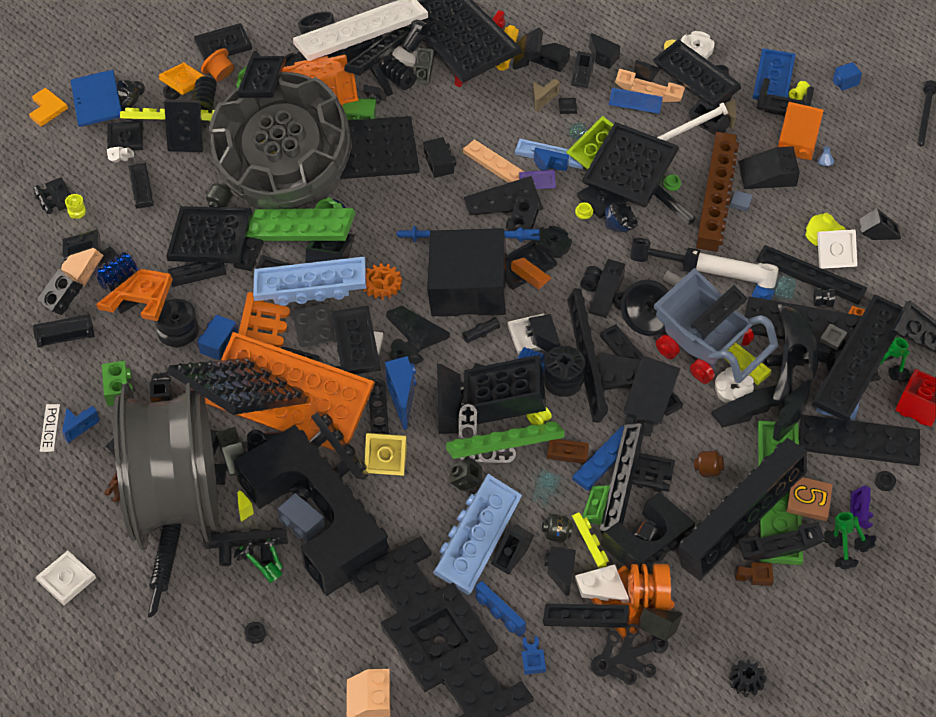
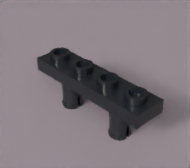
[308,412,369,480]
[203,528,288,566]

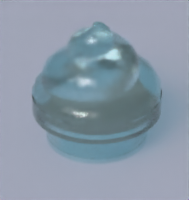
[569,122,587,140]

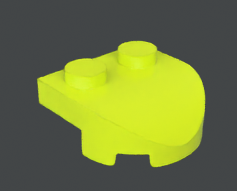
[805,213,846,246]

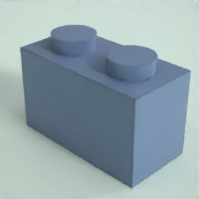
[278,493,325,542]

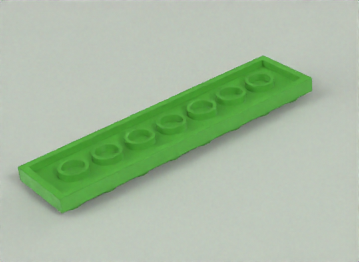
[757,421,803,565]

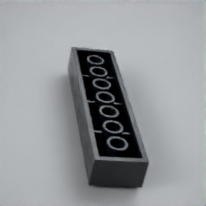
[679,438,807,581]

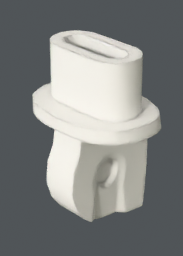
[107,147,134,163]

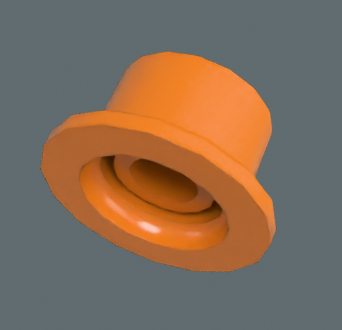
[201,48,234,81]

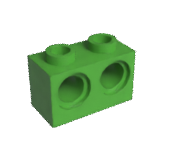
[102,361,133,406]

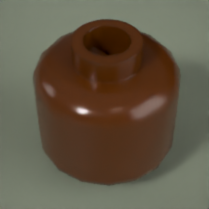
[694,451,724,477]

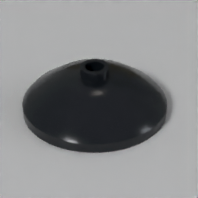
[621,279,669,336]

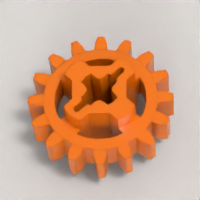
[363,263,402,300]

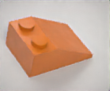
[778,102,824,160]

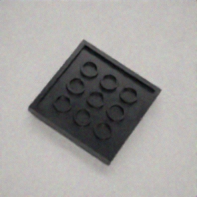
[582,122,679,208]
[166,206,252,263]

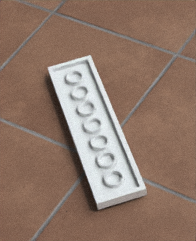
[293,0,428,61]

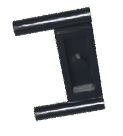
[757,78,814,116]

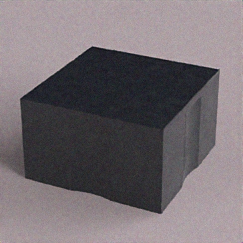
[427,228,507,317]

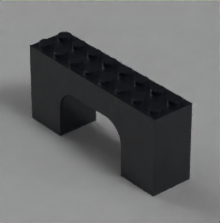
[234,425,389,596]

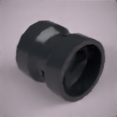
[580,266,602,292]
[813,288,835,307]

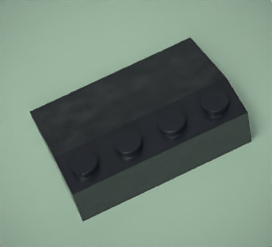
[463,355,546,425]

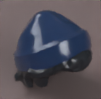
[605,202,638,232]

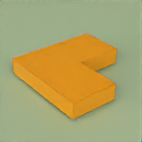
[29,88,68,127]

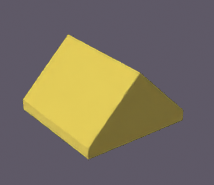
[365,433,407,476]

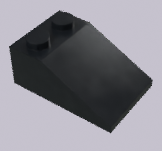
[739,146,800,189]
[305,233,355,263]

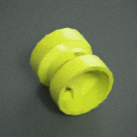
[65,194,86,219]

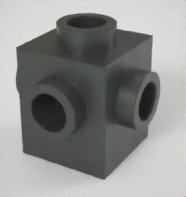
[450,458,482,491]

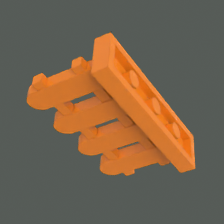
[238,292,290,348]

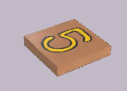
[786,477,833,521]

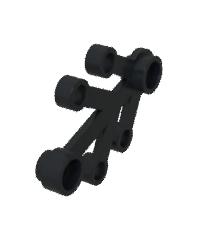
[591,624,669,685]

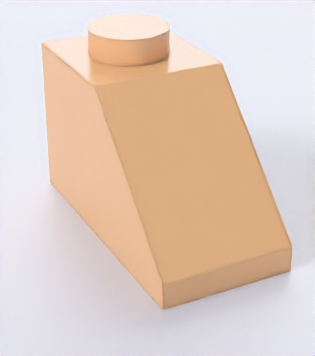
[61,248,104,286]

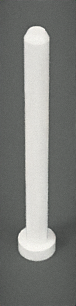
[657,103,728,141]

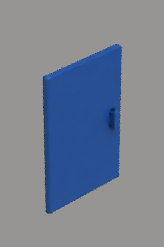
[70,70,122,127]

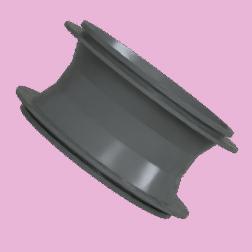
[113,383,218,550]

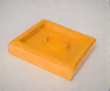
[159,62,204,95]

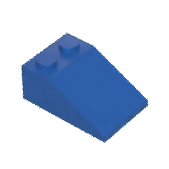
[385,356,417,430]

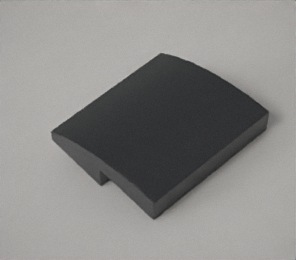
[513,28,543,70]

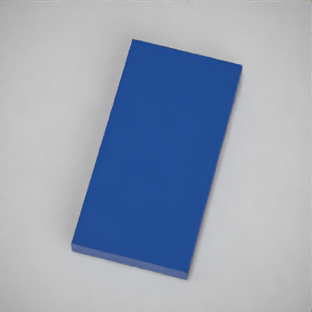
[753,48,796,100]

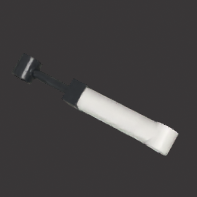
[630,238,779,288]

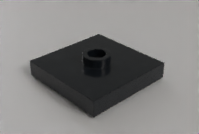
[577,186,627,219]

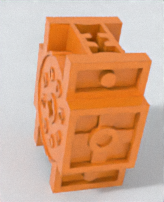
[282,55,358,107]

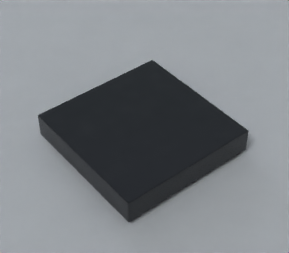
[107,121,143,151]

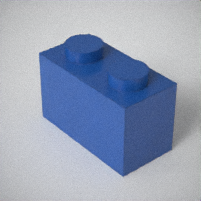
[198,315,238,360]

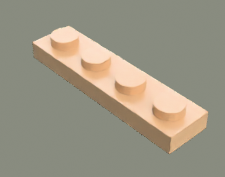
[463,139,524,183]

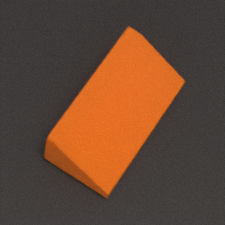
[511,258,551,290]

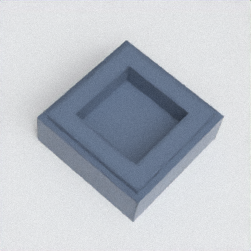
[730,190,753,212]

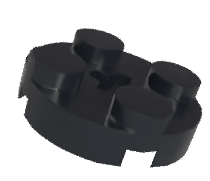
[535,226,572,258]

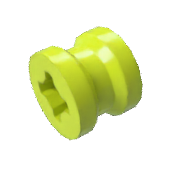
[527,407,552,425]

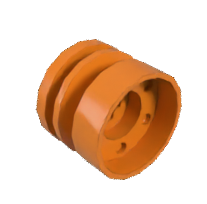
[628,564,671,609]

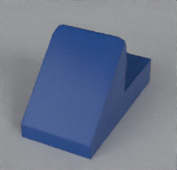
[534,147,569,171]
[62,406,100,443]

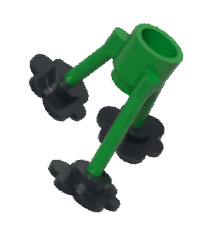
[872,337,911,382]
[824,512,877,569]
[233,536,284,584]

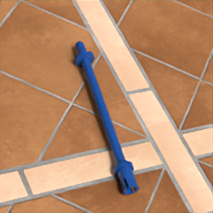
[396,226,540,242]

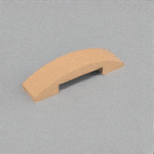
[615,69,685,102]

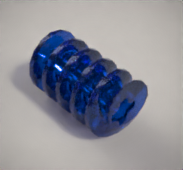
[95,252,138,290]

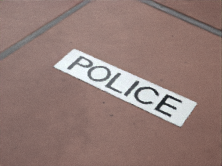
[40,404,60,452]

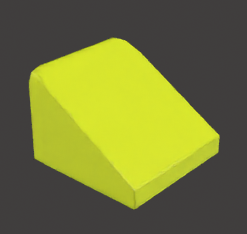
[237,490,254,522]

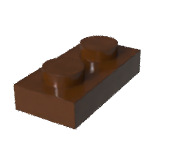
[547,439,589,464]

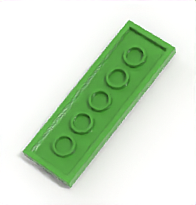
[247,208,356,241]

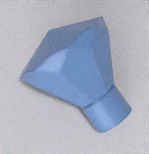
[817,146,834,166]

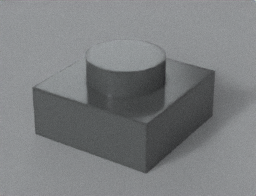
[820,324,847,350]

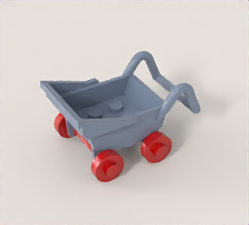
[654,268,778,384]

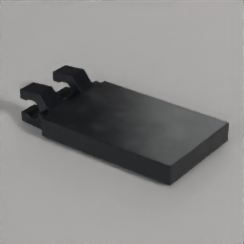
[623,356,681,437]

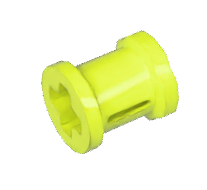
[789,81,810,100]

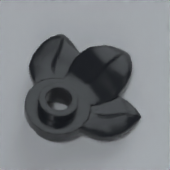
[390,339,424,364]

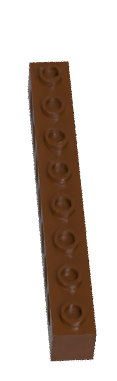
[696,132,739,252]

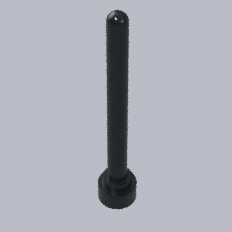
[917,80,936,147]

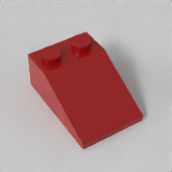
[895,368,936,427]

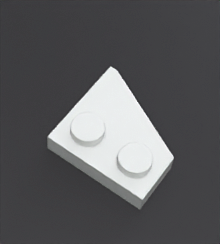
[575,564,629,603]

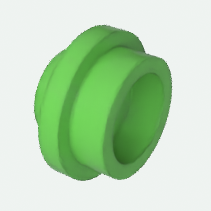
[663,174,681,191]

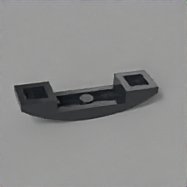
[738,522,825,560]

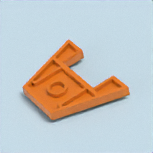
[96,269,173,321]

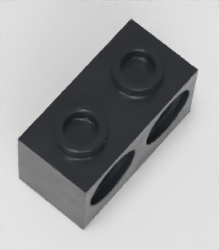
[506,196,540,231]
[37,269,83,315]

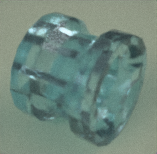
[775,276,796,300]

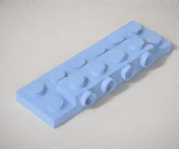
[253,257,366,306]
[433,474,522,595]

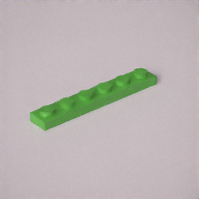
[446,422,564,459]

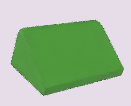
[582,485,610,526]

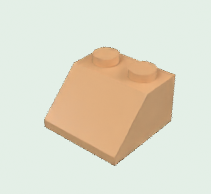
[347,669,391,717]

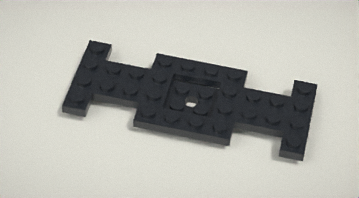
[349,536,533,717]

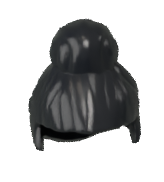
[117,79,145,109]

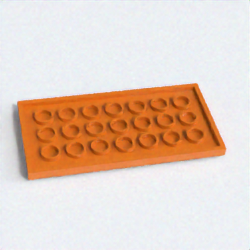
[205,332,375,452]

